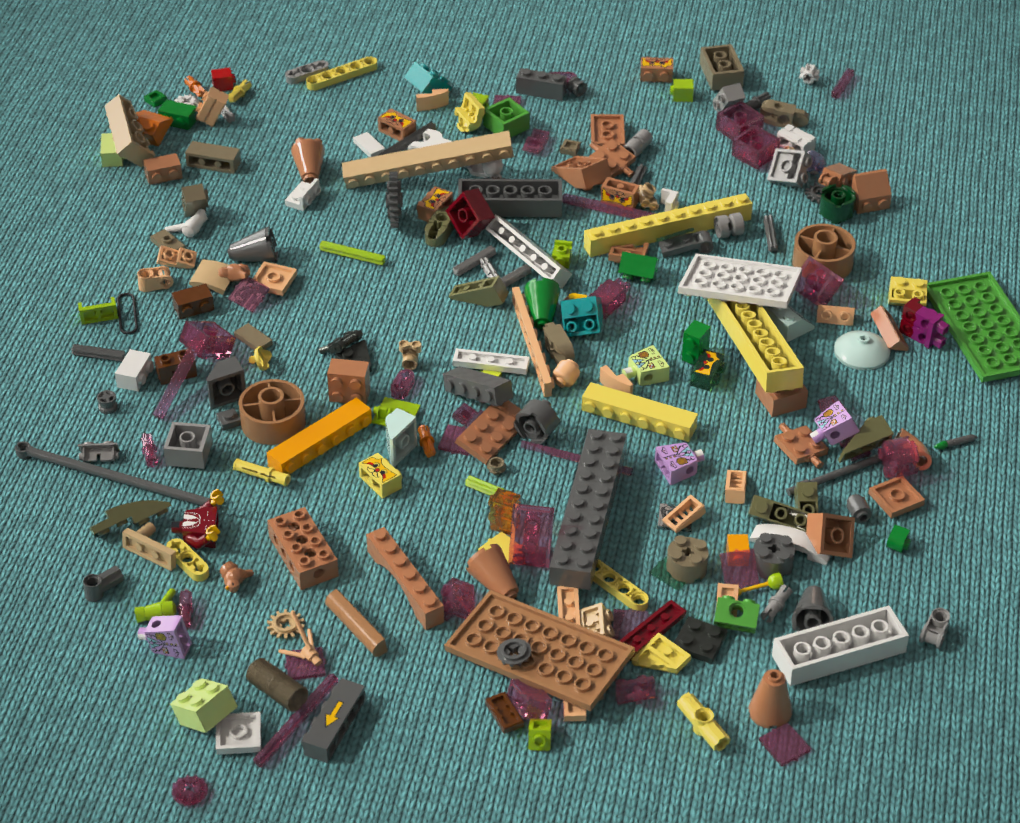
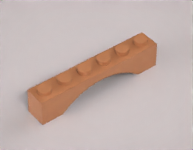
[366,527,444,630]

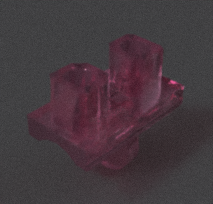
[615,675,656,705]

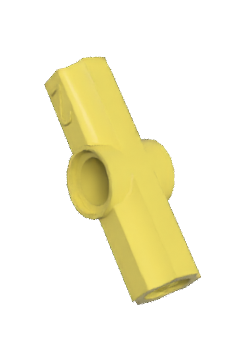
[677,692,730,752]

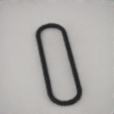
[117,293,138,334]

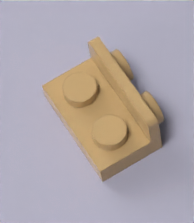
[579,602,615,638]

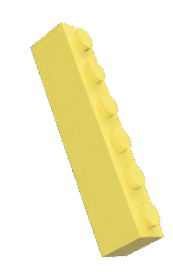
[582,382,698,442]

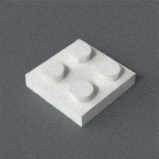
[216,712,261,755]

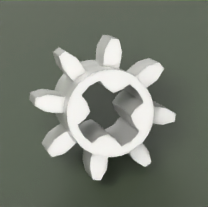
[799,64,820,84]

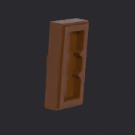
[485,692,524,734]

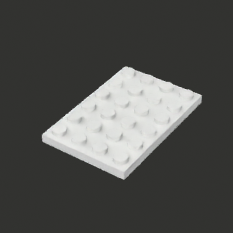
[678,254,802,309]

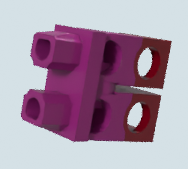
[899,297,950,349]

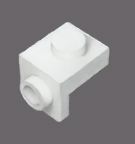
[661,188,679,212]

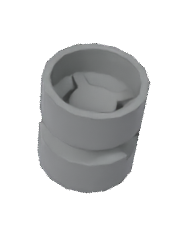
[714,212,745,239]

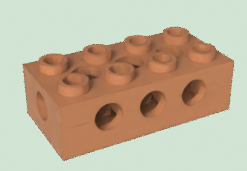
[267,507,339,590]

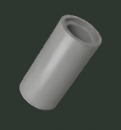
[624,129,653,157]

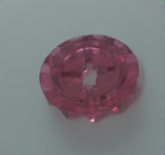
[171,774,208,806]

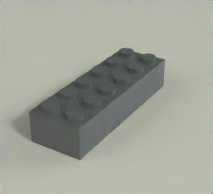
[458,179,562,218]

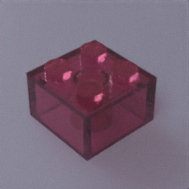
[716,101,764,145]
[731,125,780,169]
[795,256,844,306]
[179,321,236,359]

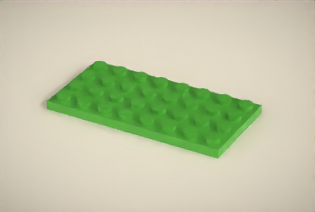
[927,271,1020,382]

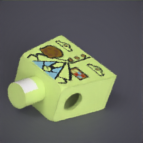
[622,345,670,386]

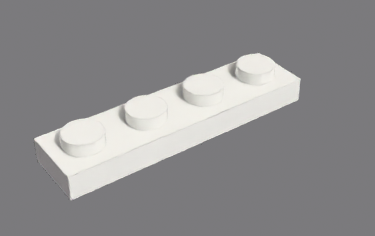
[453,348,529,375]

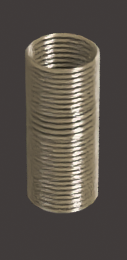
[246,658,308,712]

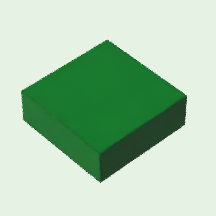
[144,90,167,108]

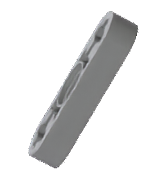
[285,60,329,84]

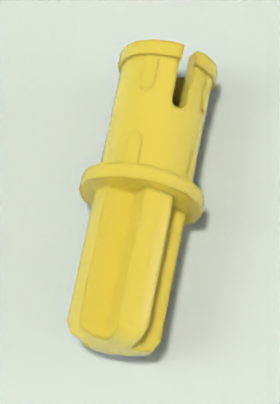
[228,80,252,103]

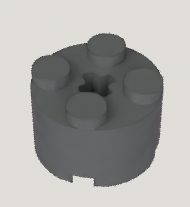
[514,399,560,444]
[752,533,795,580]

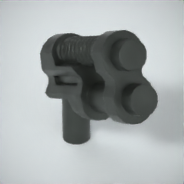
[319,330,363,355]

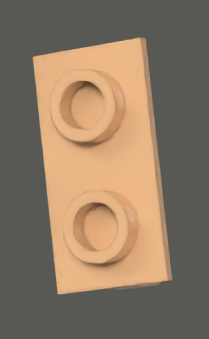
[816,305,855,326]

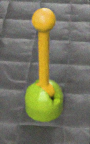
[738,572,784,596]

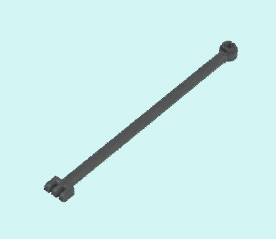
[15,441,225,510]

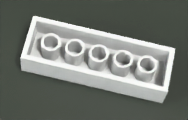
[772,606,909,686]

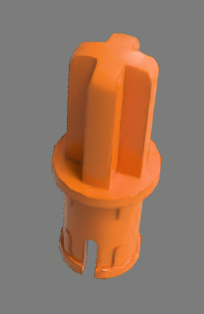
[184,76,206,98]
[417,425,436,458]

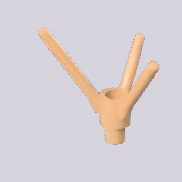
[278,611,322,667]

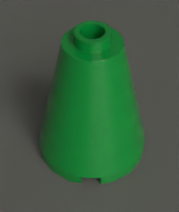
[524,278,561,330]

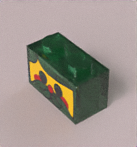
[690,349,727,392]

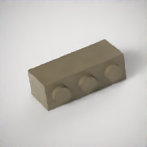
[185,141,241,174]

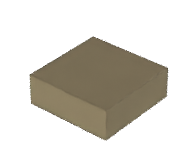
[560,139,581,156]

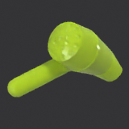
[134,588,177,623]

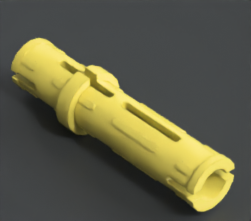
[233,459,291,486]

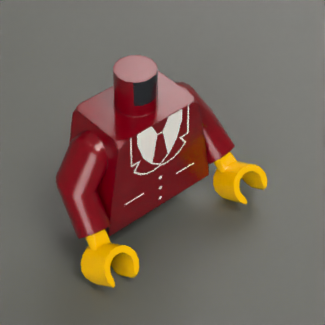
[171,489,224,549]

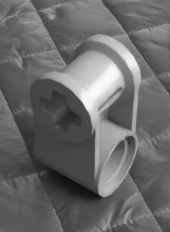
[919,608,950,649]

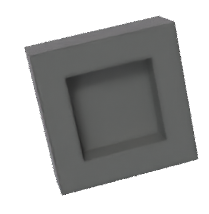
[216,408,241,431]

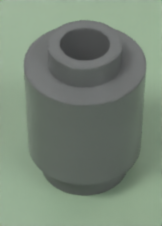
[846,494,872,523]

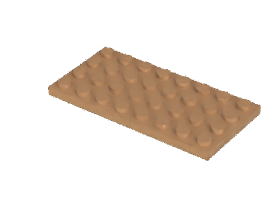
[444,590,635,711]

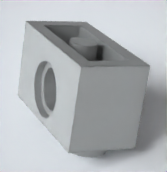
[713,83,746,115]

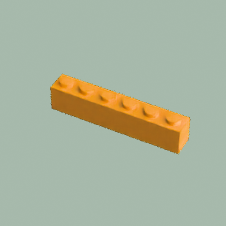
[266,397,372,474]

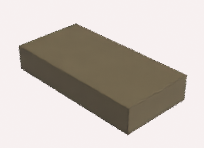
[234,323,273,351]

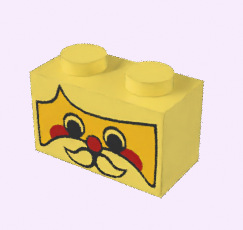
[359,453,402,499]

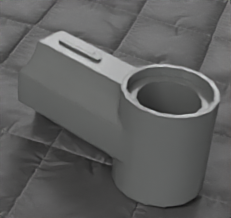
[83,566,124,602]

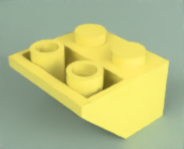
[888,276,927,307]

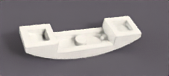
[749,524,831,565]

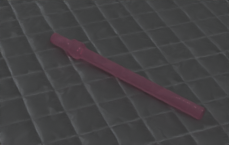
[520,440,633,476]

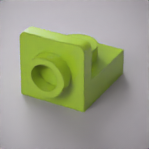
[528,719,552,751]

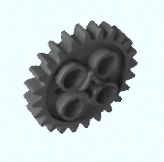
[386,171,403,228]

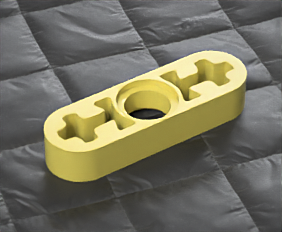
[166,538,209,582]

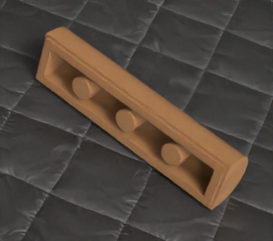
[325,589,387,657]

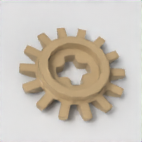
[267,609,304,639]

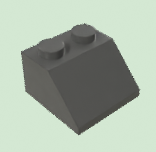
[207,356,246,410]

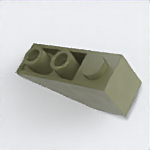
[794,482,818,513]
[747,495,810,532]

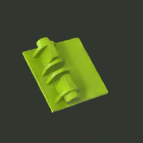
[371,397,421,426]

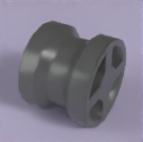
[567,77,587,97]
[97,390,118,414]

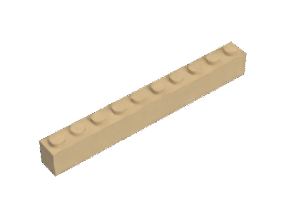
[342,131,514,189]

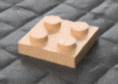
[250,261,297,296]

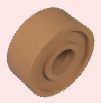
[792,224,856,283]
[239,379,306,445]

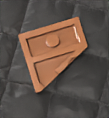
[608,243,649,263]

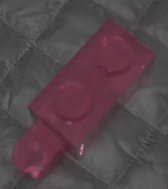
[588,278,630,319]

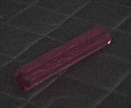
[831,68,854,99]

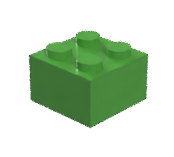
[483,97,530,137]

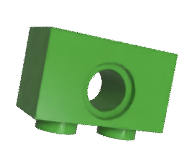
[713,595,760,634]

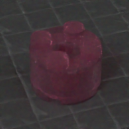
[878,436,920,479]

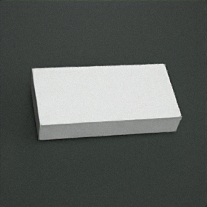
[353,132,385,157]

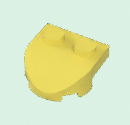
[455,92,485,132]

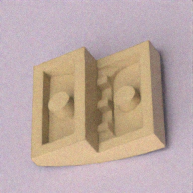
[189,260,231,295]

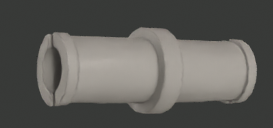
[761,585,792,623]

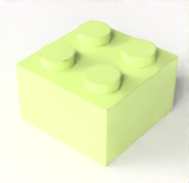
[170,678,238,733]

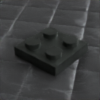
[674,616,728,664]

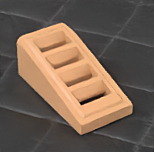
[725,470,747,504]
[662,494,706,533]

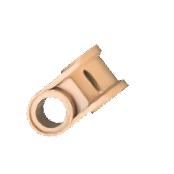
[137,266,174,292]

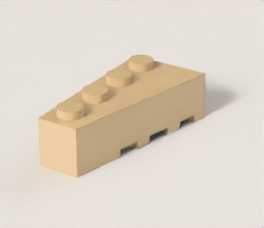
[105,94,155,167]

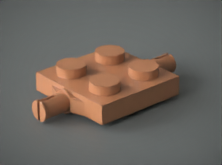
[589,139,636,178]
[774,423,829,469]

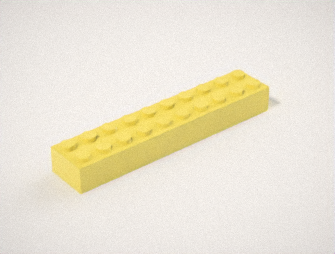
[708,298,804,393]

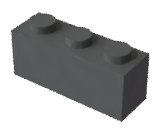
[516,68,567,101]

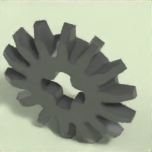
[805,183,826,203]

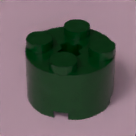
[819,184,856,224]

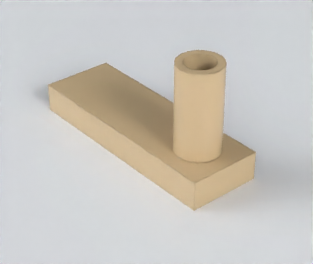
[122,522,176,571]

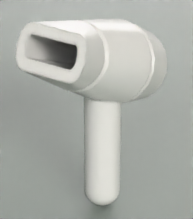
[164,209,208,238]

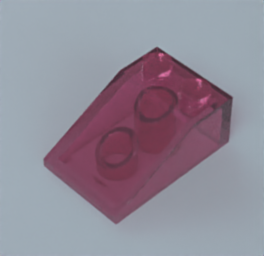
[508,503,555,568]

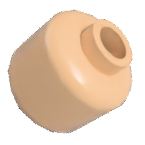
[552,359,580,388]

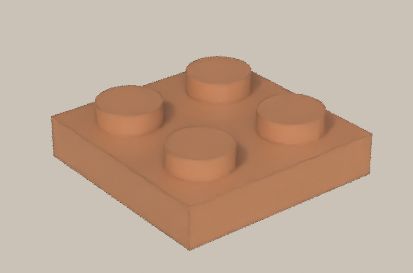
[868,475,925,519]

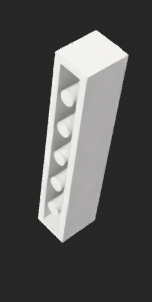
[486,215,572,289]

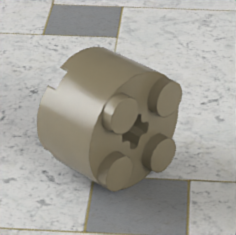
[666,535,709,584]

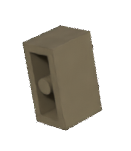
[182,184,209,217]

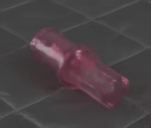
[141,433,158,467]
[177,589,194,629]

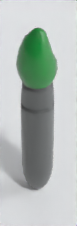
[934,434,978,450]

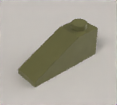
[449,276,509,307]
[838,415,894,463]

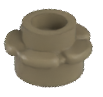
[487,457,506,475]

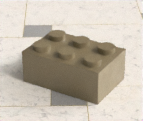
[700,44,744,91]

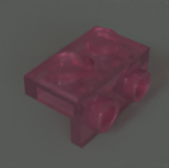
[441,577,475,621]

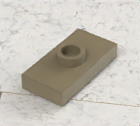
[150,229,185,250]

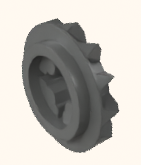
[497,638,531,668]

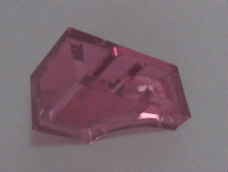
[507,679,552,719]

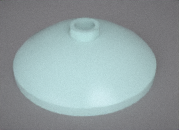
[834,330,890,370]

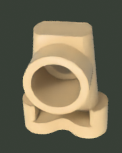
[639,182,659,211]
[399,340,421,371]

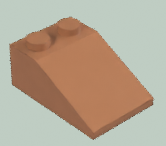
[551,156,612,191]

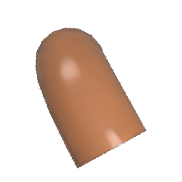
[892,428,932,470]

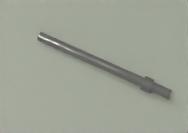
[786,451,889,496]

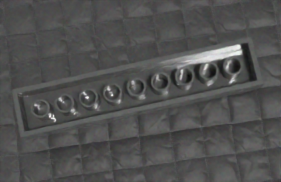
[549,429,627,590]

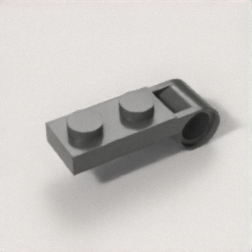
[659,230,714,258]

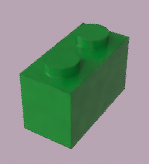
[158,99,197,130]
[618,251,659,283]
[681,320,711,366]

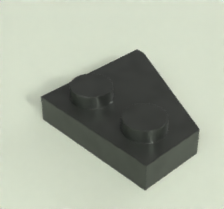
[335,340,372,372]

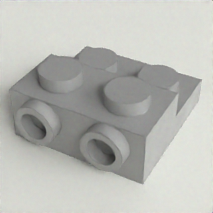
[767,148,812,188]

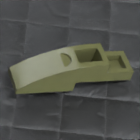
[89,500,171,536]

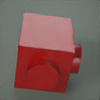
[211,67,236,91]

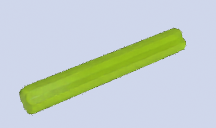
[319,240,386,265]

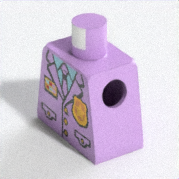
[810,400,859,445]
[655,443,705,485]
[138,615,192,659]

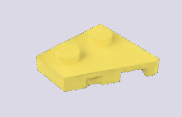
[631,632,691,674]

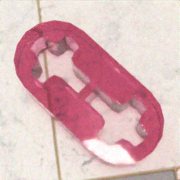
[390,369,415,399]

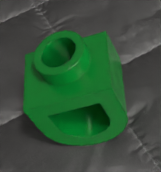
[886,525,911,553]

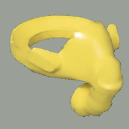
[249,346,272,371]

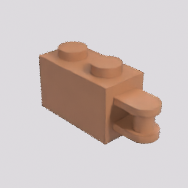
[818,163,857,187]

